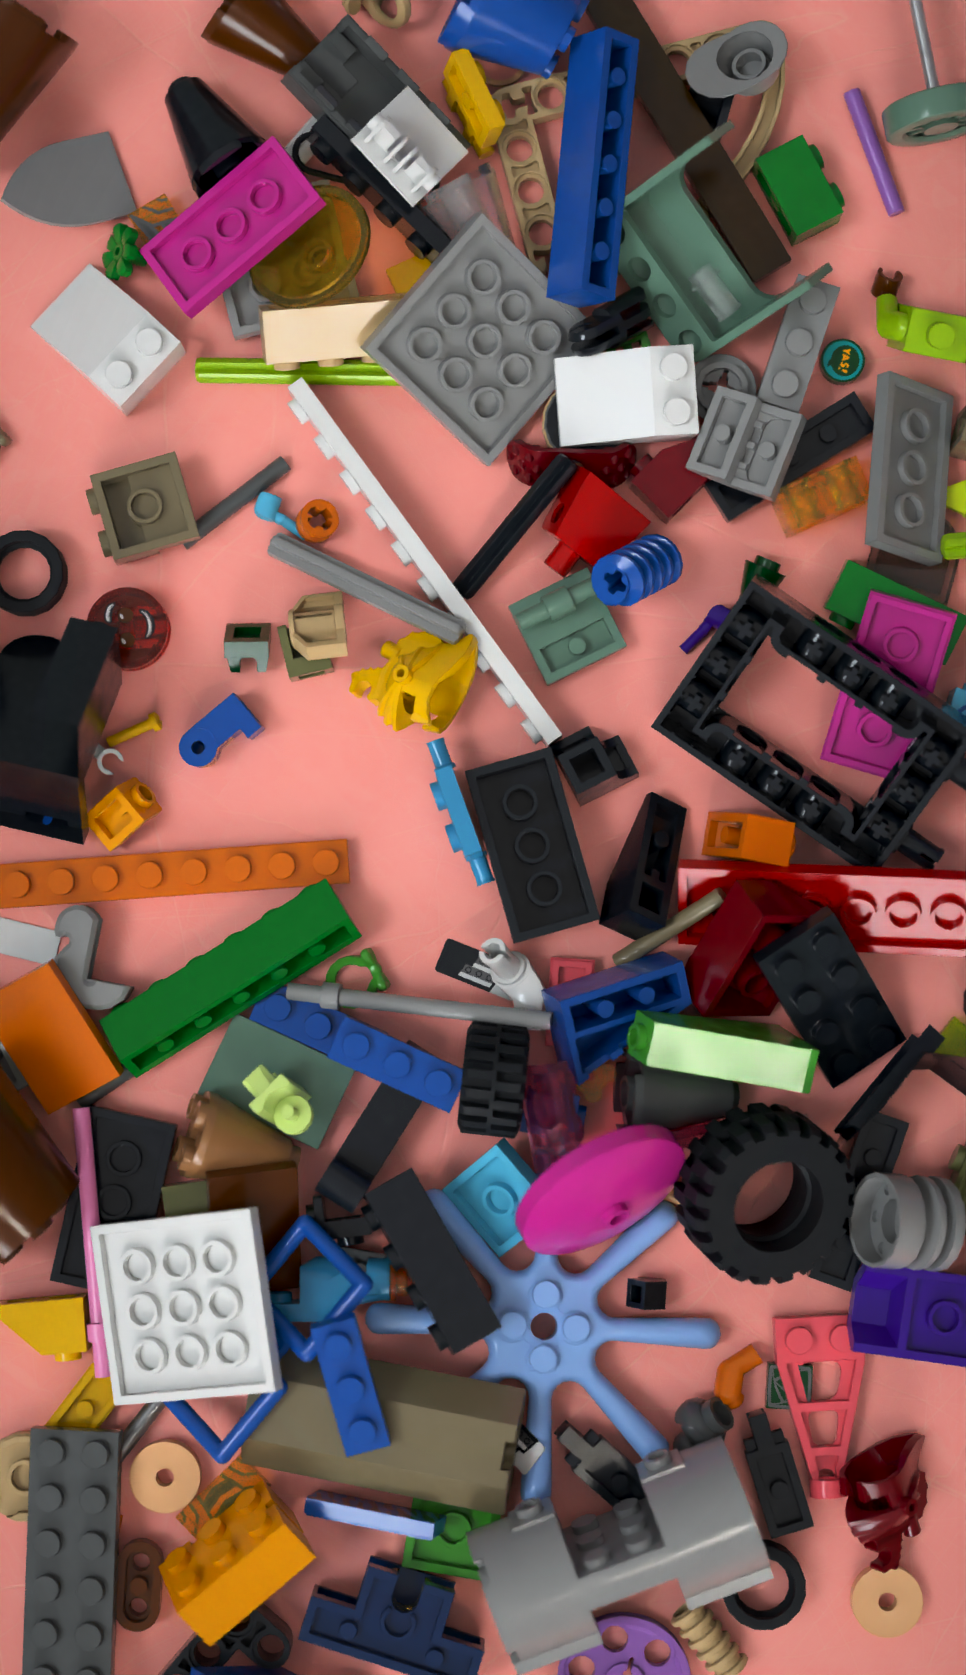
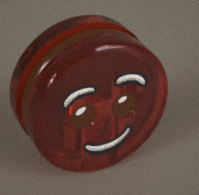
[87,587,171,672]

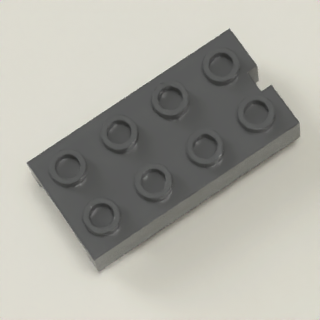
[280,14,471,149]

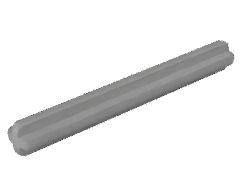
[267,533,466,645]

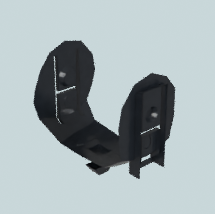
[833,1024,966,1147]

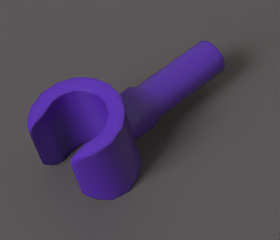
[679,605,731,654]

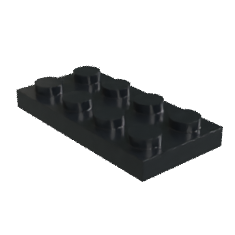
[751,905,907,1089]
[50,1105,178,1289]

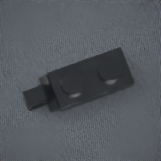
[743,1408,814,1539]
[554,1419,646,1507]

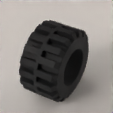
[457,1021,530,1139]

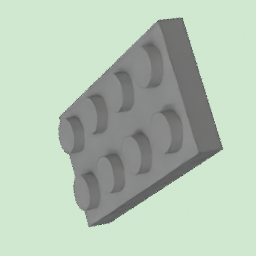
[865,371,954,567]

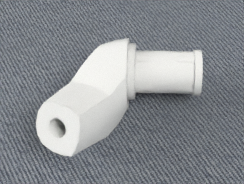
[479,938,546,1031]

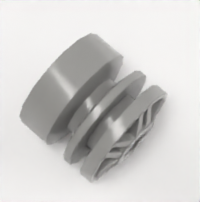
[848,1172,966,1271]

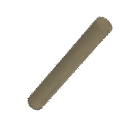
[612,887,727,966]

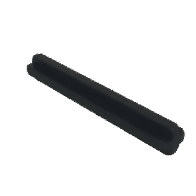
[453,453,578,600]

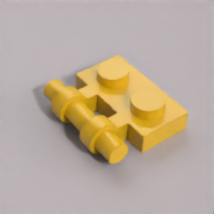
[442,48,505,159]

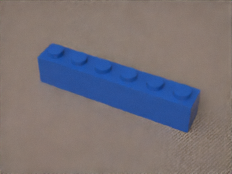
[546,26,639,308]

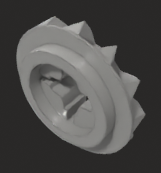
[695,354,756,419]

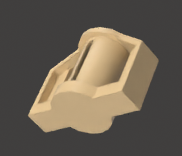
[288,591,348,661]

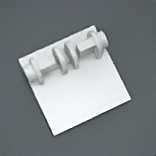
[350,86,469,207]

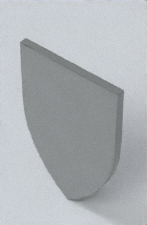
[0,131,138,227]

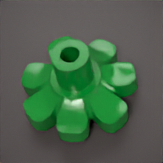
[102,223,147,281]

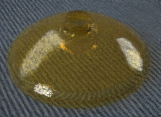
[249,185,371,309]

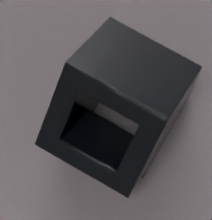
[626,1277,667,1310]

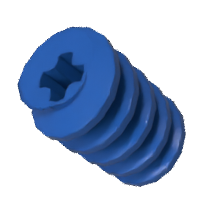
[591,534,683,606]

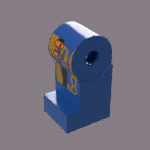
[179,693,265,768]

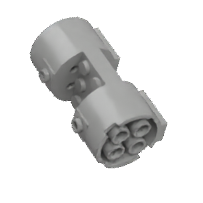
[466,1435,774,1675]

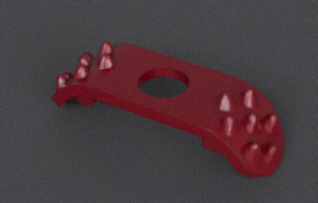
[506,439,637,488]

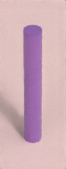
[843,88,905,217]

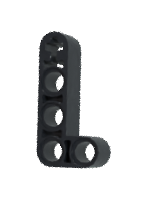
[314,1040,435,1214]
[158,1603,294,1675]

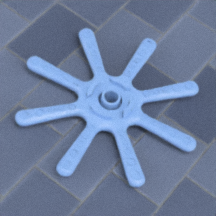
[365,1147,721,1501]

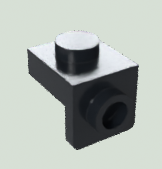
[306,1193,373,1246]

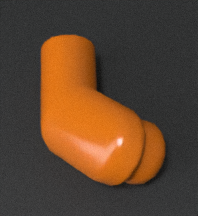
[714,1344,763,1410]

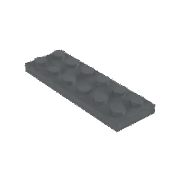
[22,1425,123,1675]

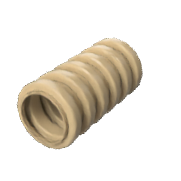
[671,1603,748,1675]

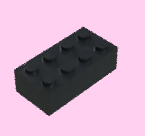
[465,747,600,944]

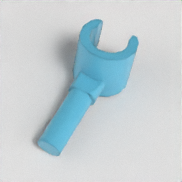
[254,491,305,541]

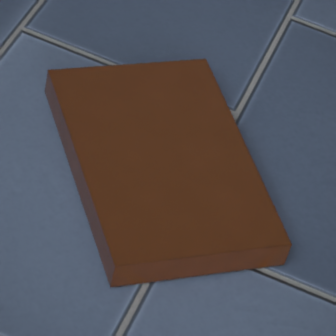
[206,1160,301,1291]

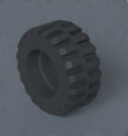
[674,1102,855,1285]

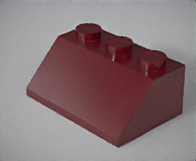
[684,880,822,1017]

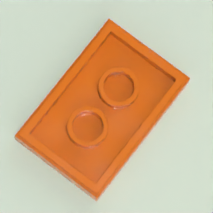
[0,959,125,1115]

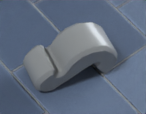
[54,905,135,1010]

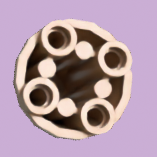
[171,1091,301,1179]

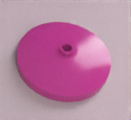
[515,1124,685,1255]

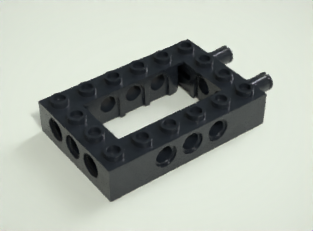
[651,573,966,869]

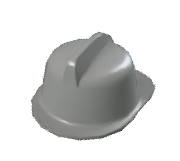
[685,21,788,98]

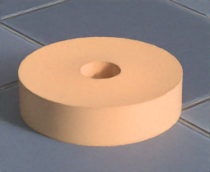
[129,1439,202,1514]
[850,1565,923,1638]

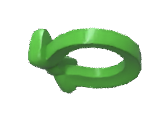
[325,948,391,1009]

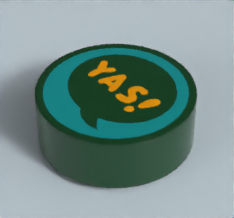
[819,339,865,385]

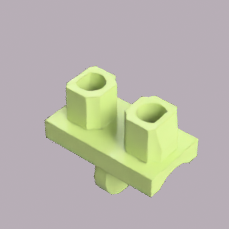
[242,1064,314,1135]

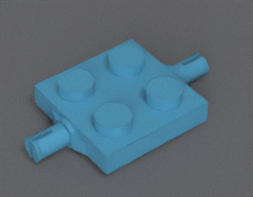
[426,737,495,886]

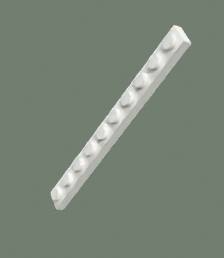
[287,377,563,748]

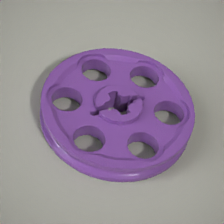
[557,1612,691,1675]

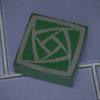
[765,1361,813,1410]

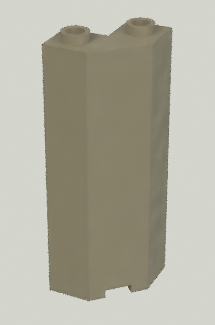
[239,1349,526,1516]

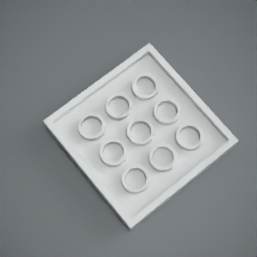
[90,1206,283,1406]

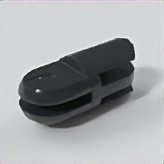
[568,286,654,357]

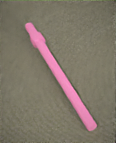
[72,1107,110,1378]

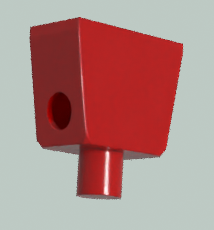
[542,464,651,578]

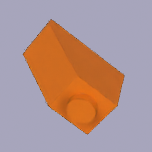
[701,812,796,866]

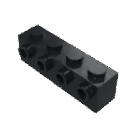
[360,1168,502,1355]

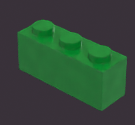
[823,559,966,665]

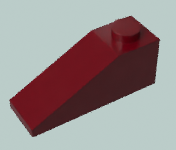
[629,438,711,524]

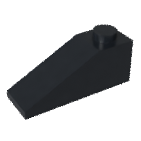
[599,792,687,940]

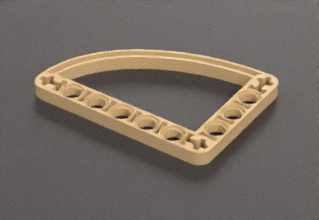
[492,20,785,276]

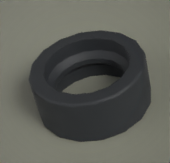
[0,530,68,616]
[723,1539,806,1630]

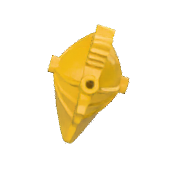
[349,631,478,734]

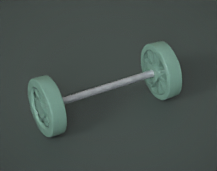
[882,0,966,147]

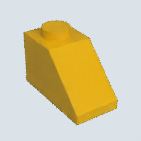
[0,1292,92,1362]

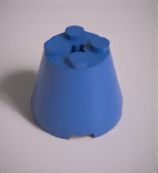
[437,0,590,79]

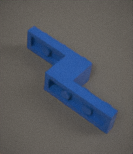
[249,986,463,1113]

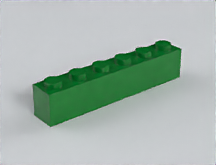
[99,878,362,1078]

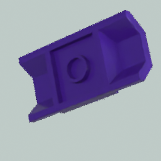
[847,1263,966,1367]

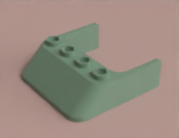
[618,120,833,363]

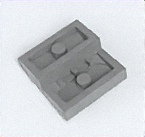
[686,385,807,502]

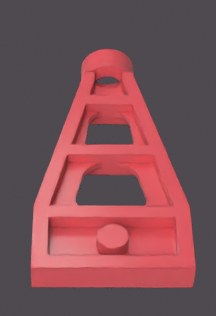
[772,1313,865,1499]

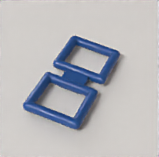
[163,1214,373,1464]

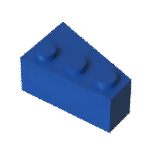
[541,951,692,1085]

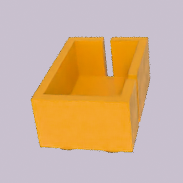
[158,1479,316,1647]

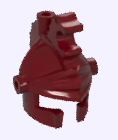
[839,1433,928,1573]

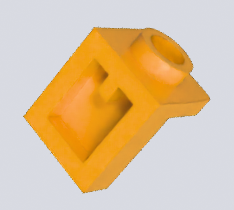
[87,777,162,852]

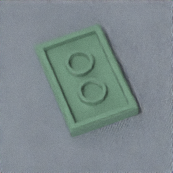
[198,1014,355,1150]

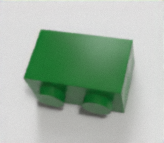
[752,134,845,247]

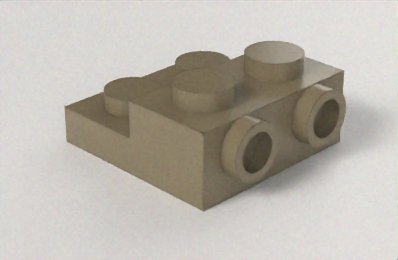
[85,451,201,565]

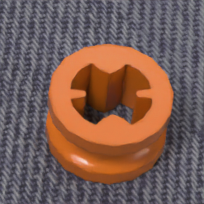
[295,499,339,543]

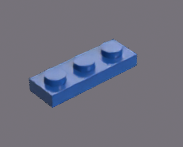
[310,1312,391,1457]

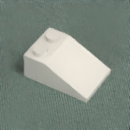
[30,263,186,416]
[553,344,699,448]

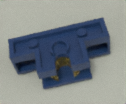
[298,1555,485,1675]

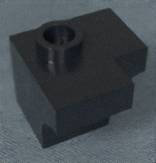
[550,726,639,807]

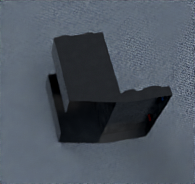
[0,617,122,845]

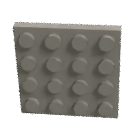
[360,212,587,467]

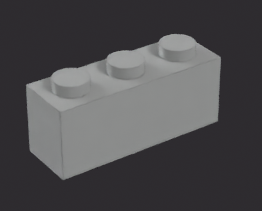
[756,274,840,413]

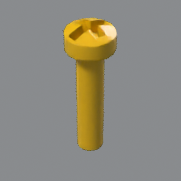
[106,712,162,748]

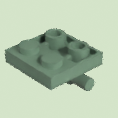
[508,567,627,686]

